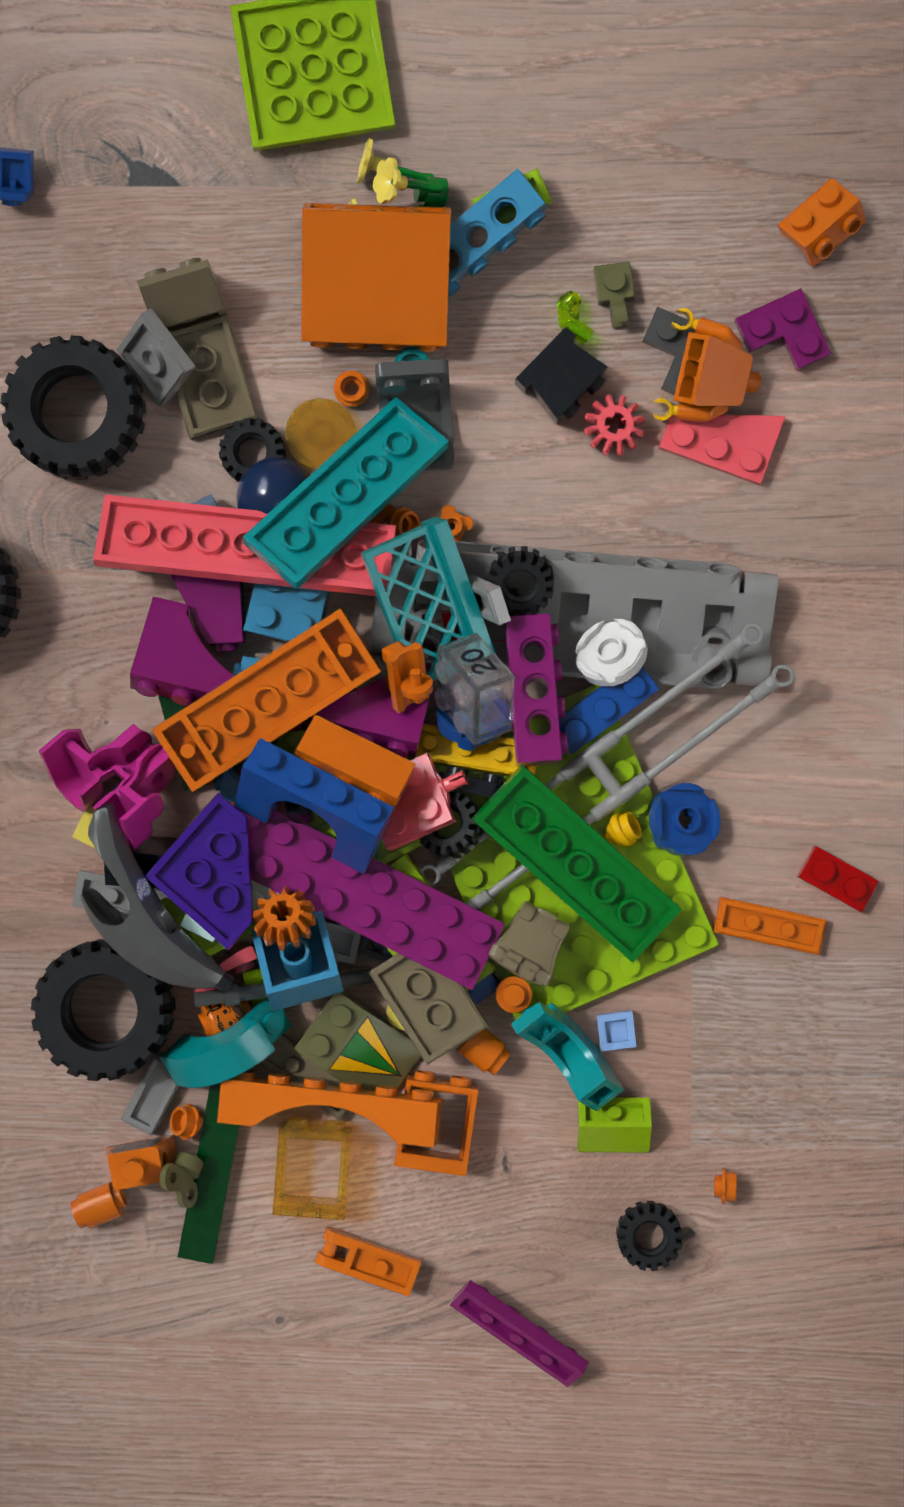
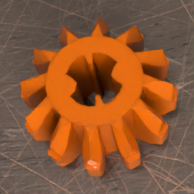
[252,885,316,951]

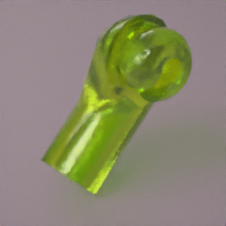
[556,291,594,346]

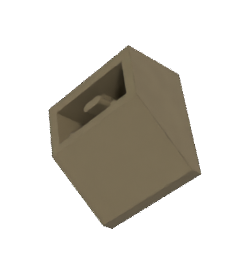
[137,258,227,331]

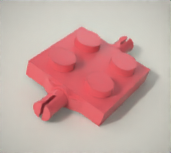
[383,753,469,851]

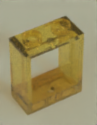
[272,1117,353,1220]

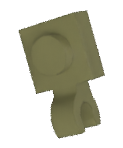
[593,261,635,328]

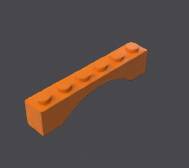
[217,1070,443,1147]

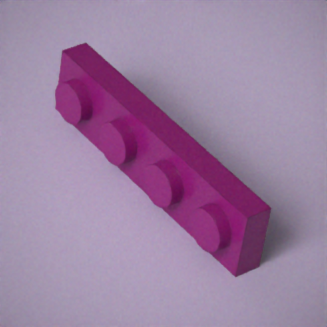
[450,1280,589,1387]

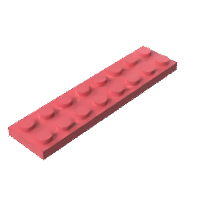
[93,494,396,596]

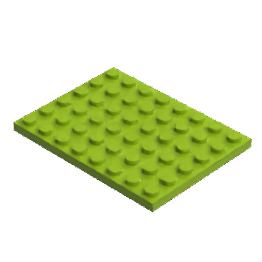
[434,685,719,1020]

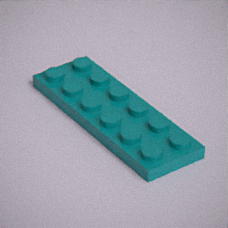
[243,397,449,590]

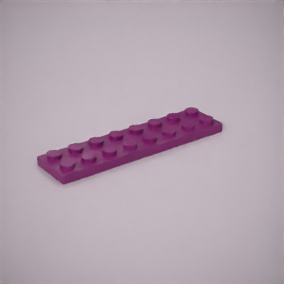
[238,809,505,990]

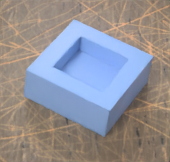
[596,1010,637,1051]

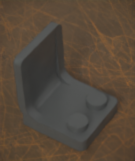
[375,359,454,471]

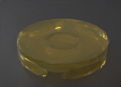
[285,398,357,470]

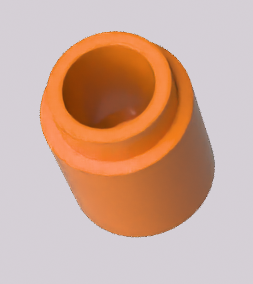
[457,1028,511,1075]
[70,1182,128,1229]

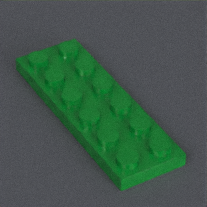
[472,764,682,963]

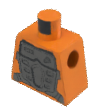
[106,1134,177,1190]

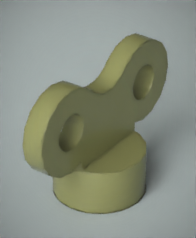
[160,1152,204,1208]

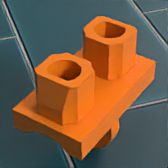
[381,641,433,713]

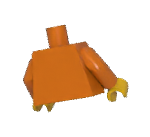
[652,308,761,422]

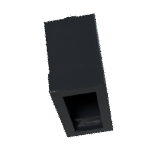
[515,327,608,424]

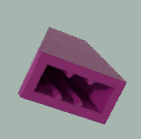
[170,574,246,652]

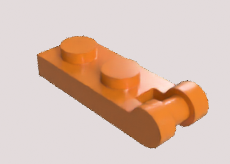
[315,1227,421,1297]

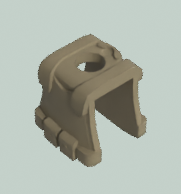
[488,901,570,986]

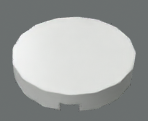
[575,619,648,686]

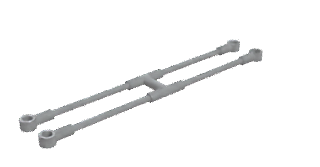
[420,623,794,911]

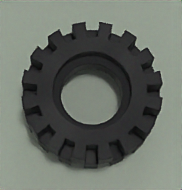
[219,418,286,482]
[488,546,554,616]
[419,790,483,859]
[616,1200,683,1271]

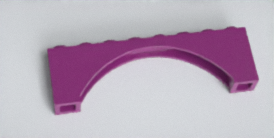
[130,596,434,758]

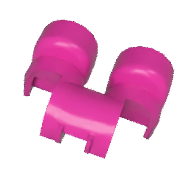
[39,724,175,852]

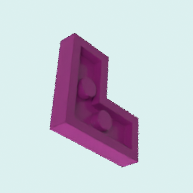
[734,288,831,371]

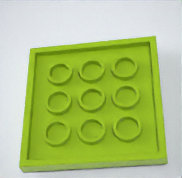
[230,0,396,152]

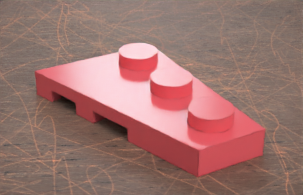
[658,414,785,485]

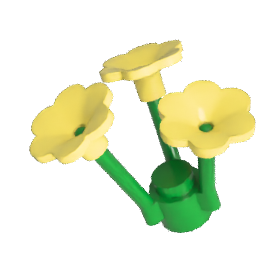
[348,138,449,207]

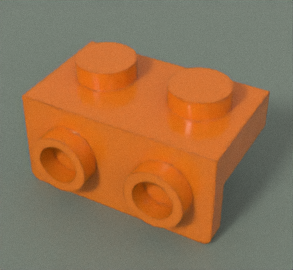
[778,178,866,267]

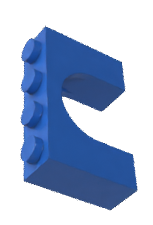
[234,738,394,874]

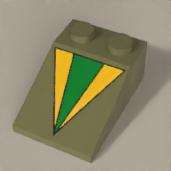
[294,989,421,1091]

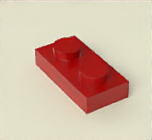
[797,845,879,913]

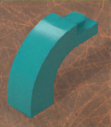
[160,997,292,1088]
[511,1002,624,1111]

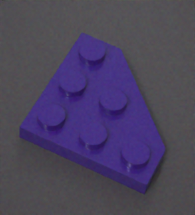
[145,793,254,950]

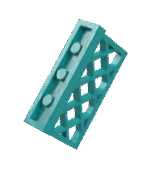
[361,517,496,680]

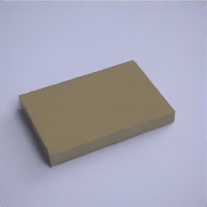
[169,314,259,440]
[368,953,490,1065]

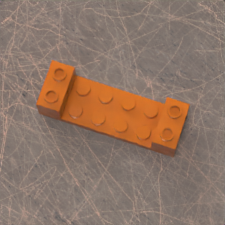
[152,607,381,792]

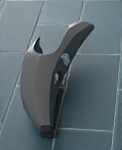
[80,802,234,993]

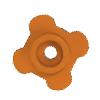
[440,505,473,541]

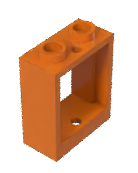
[394,1070,478,1176]

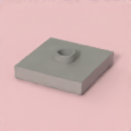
[117,308,196,407]

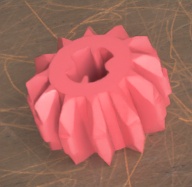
[584,394,645,457]

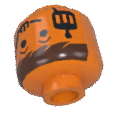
[197,1000,252,1037]

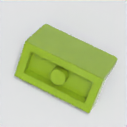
[577,1097,652,1153]

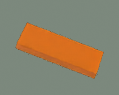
[712,896,827,955]

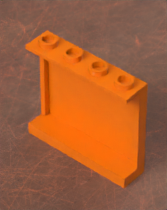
[301,203,451,351]

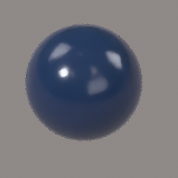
[236,457,310,514]

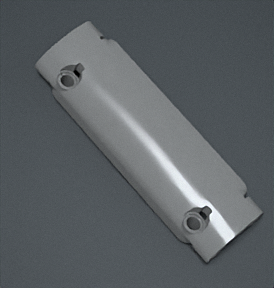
[370,540,778,689]

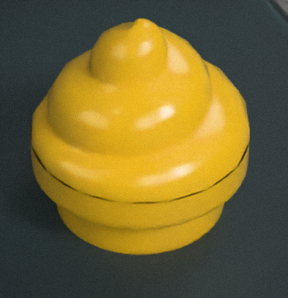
[603,811,642,847]

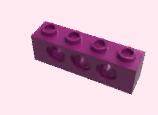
[505,613,568,767]

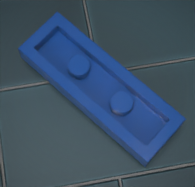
[559,666,659,754]

